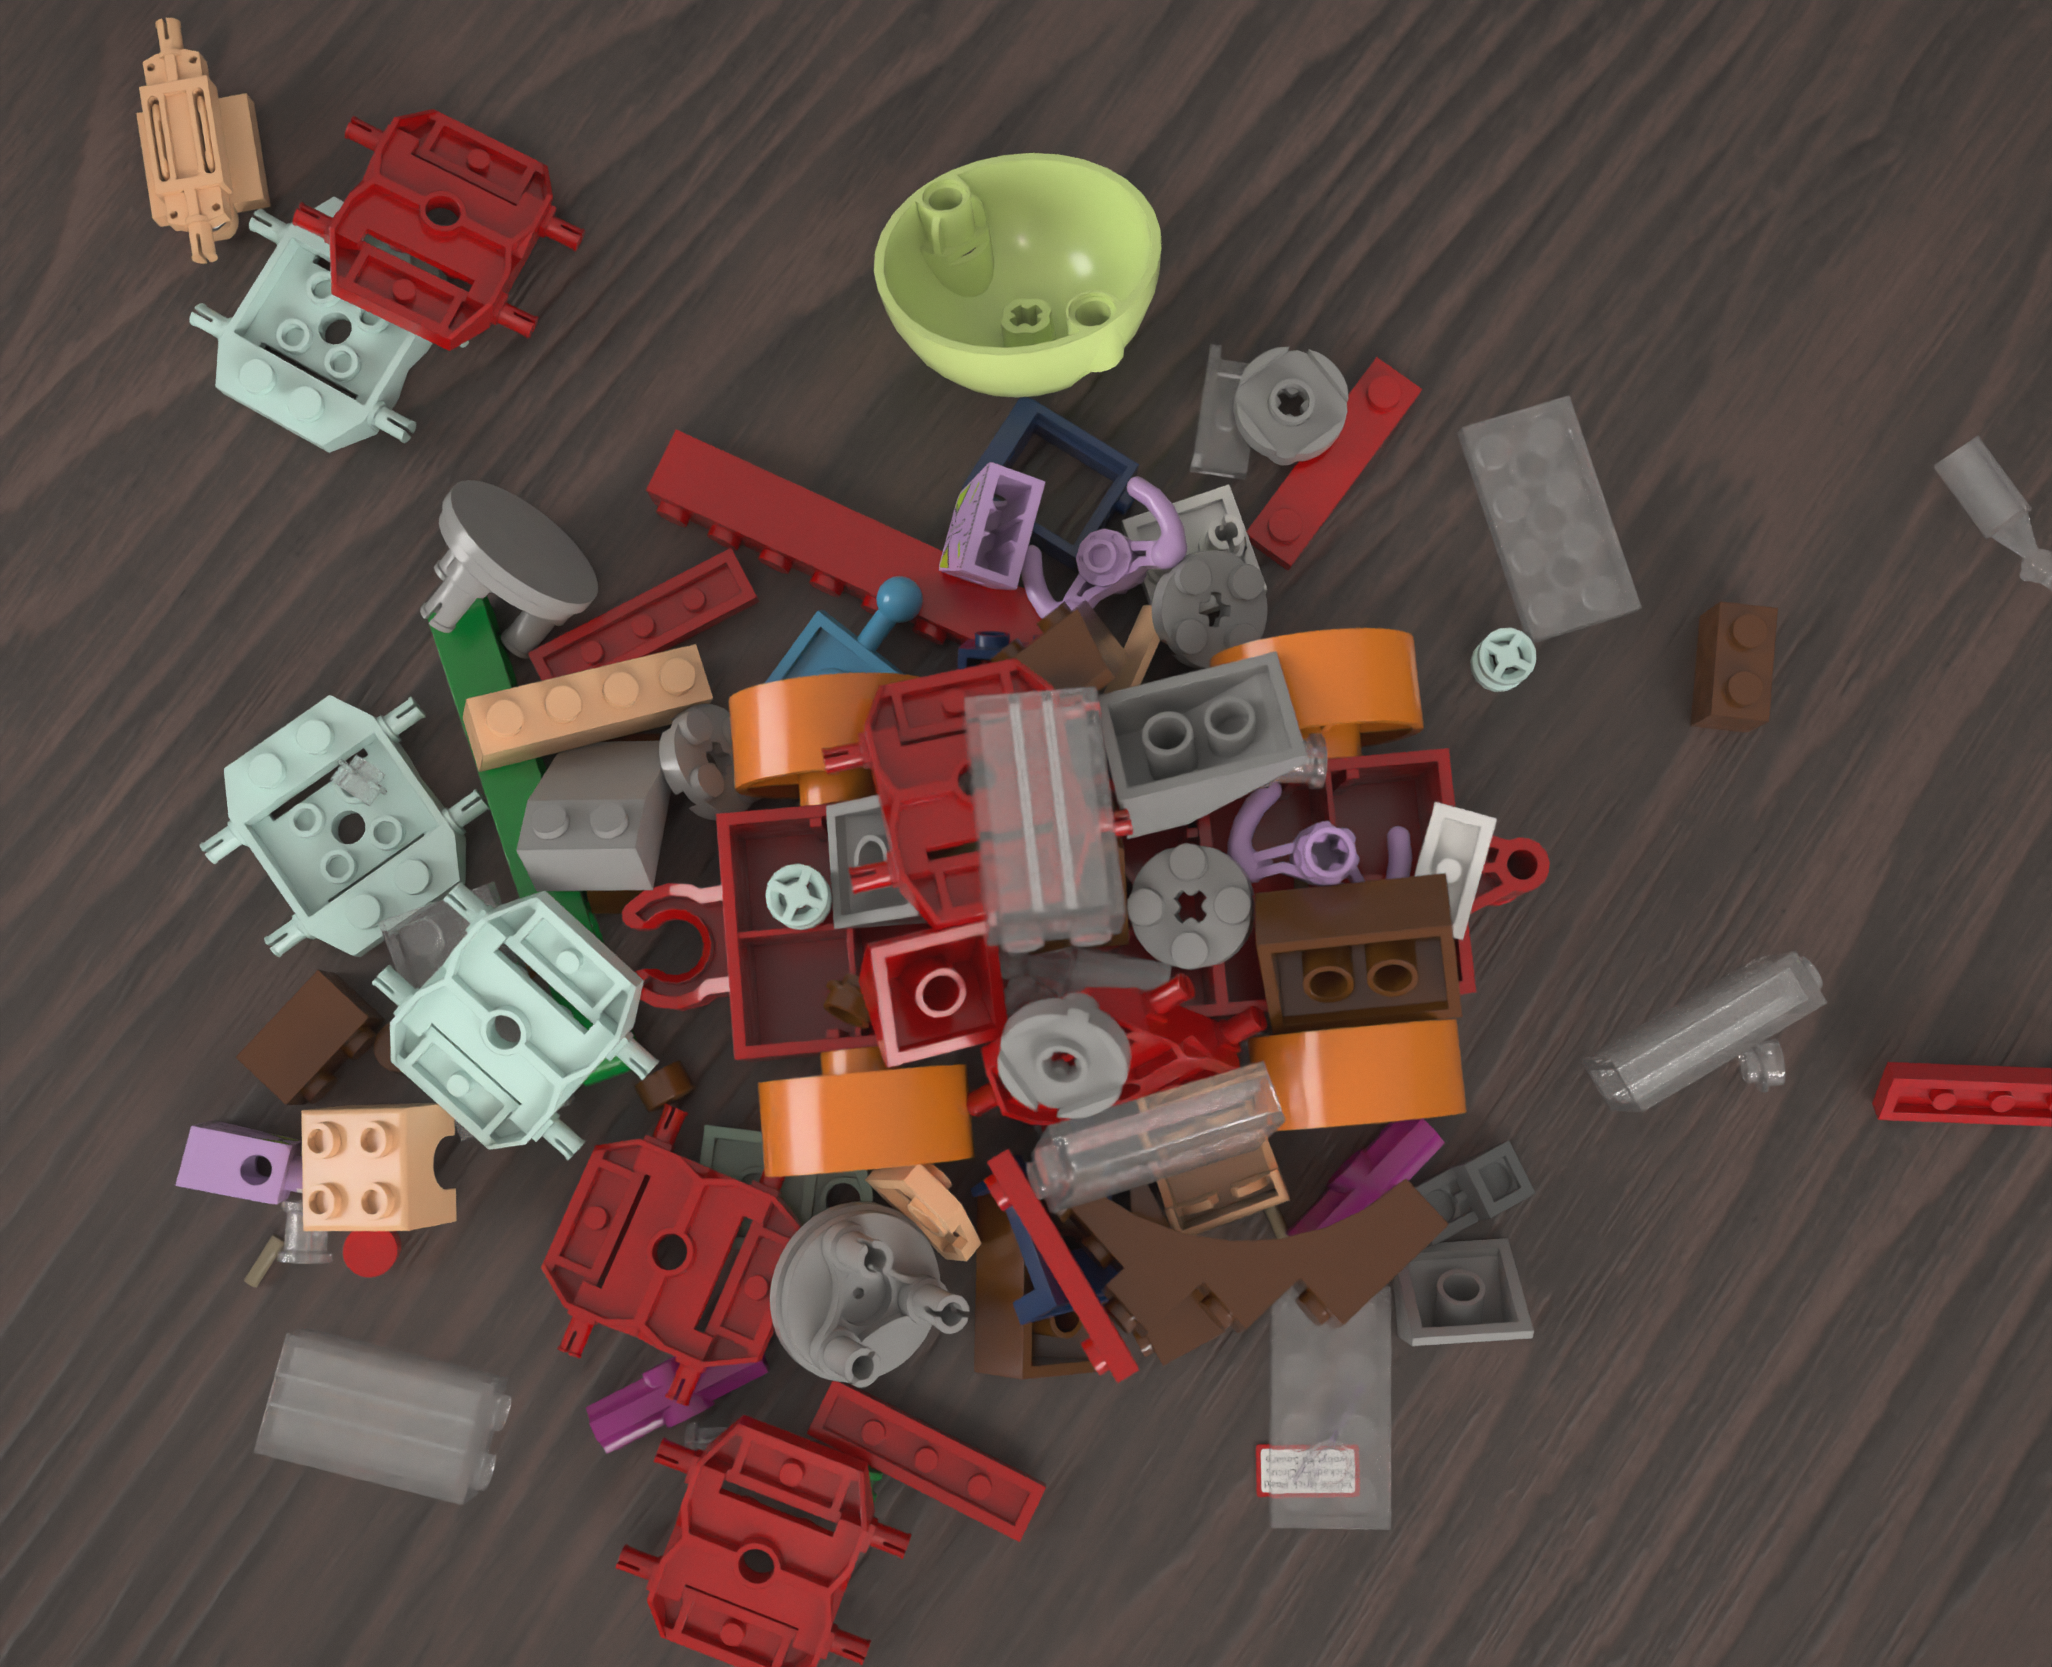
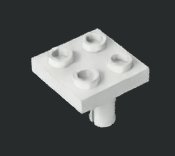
[1121,484,1267,615]

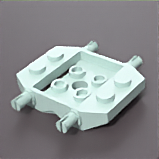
[190,197,469,453]
[200,695,490,958]
[372,881,660,1160]

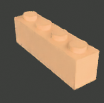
[462,644,713,772]

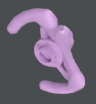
[1021,476,1187,618]
[1228,780,1412,886]

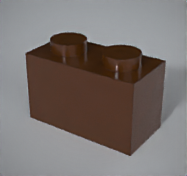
[1690,601,1778,733]
[236,970,385,1105]

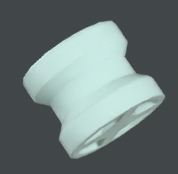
[1470,628,1537,692]
[765,864,832,930]

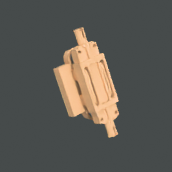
[136,18,271,264]

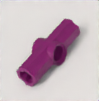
[1285,1118,1445,1237]
[585,1353,770,1454]

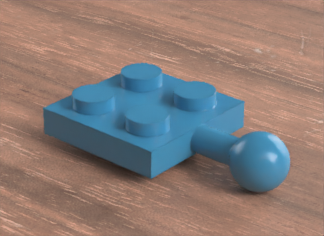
[764,576,923,684]

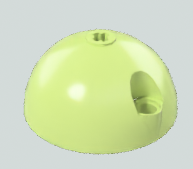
[874,153,1161,398]

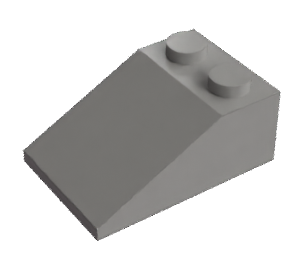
[1097,651,1308,839]
[517,741,671,891]

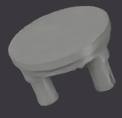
[420,480,598,659]
[770,1201,969,1388]

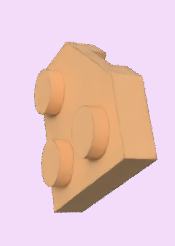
[865,1163,982,1261]

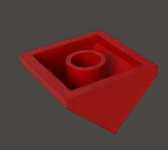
[858,919,1008,1067]

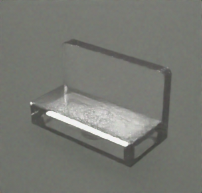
[1190,344,1251,480]

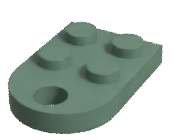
[700,1125,874,1249]

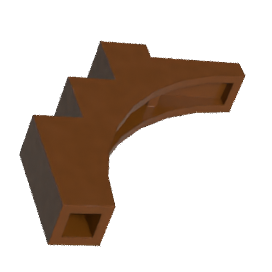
[1037,1158,1449,1337]

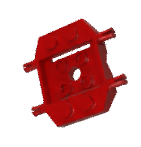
[292,109,586,351]
[821,658,1133,930]
[966,973,1267,1146]
[541,1104,803,1406]
[615,1414,912,1667]

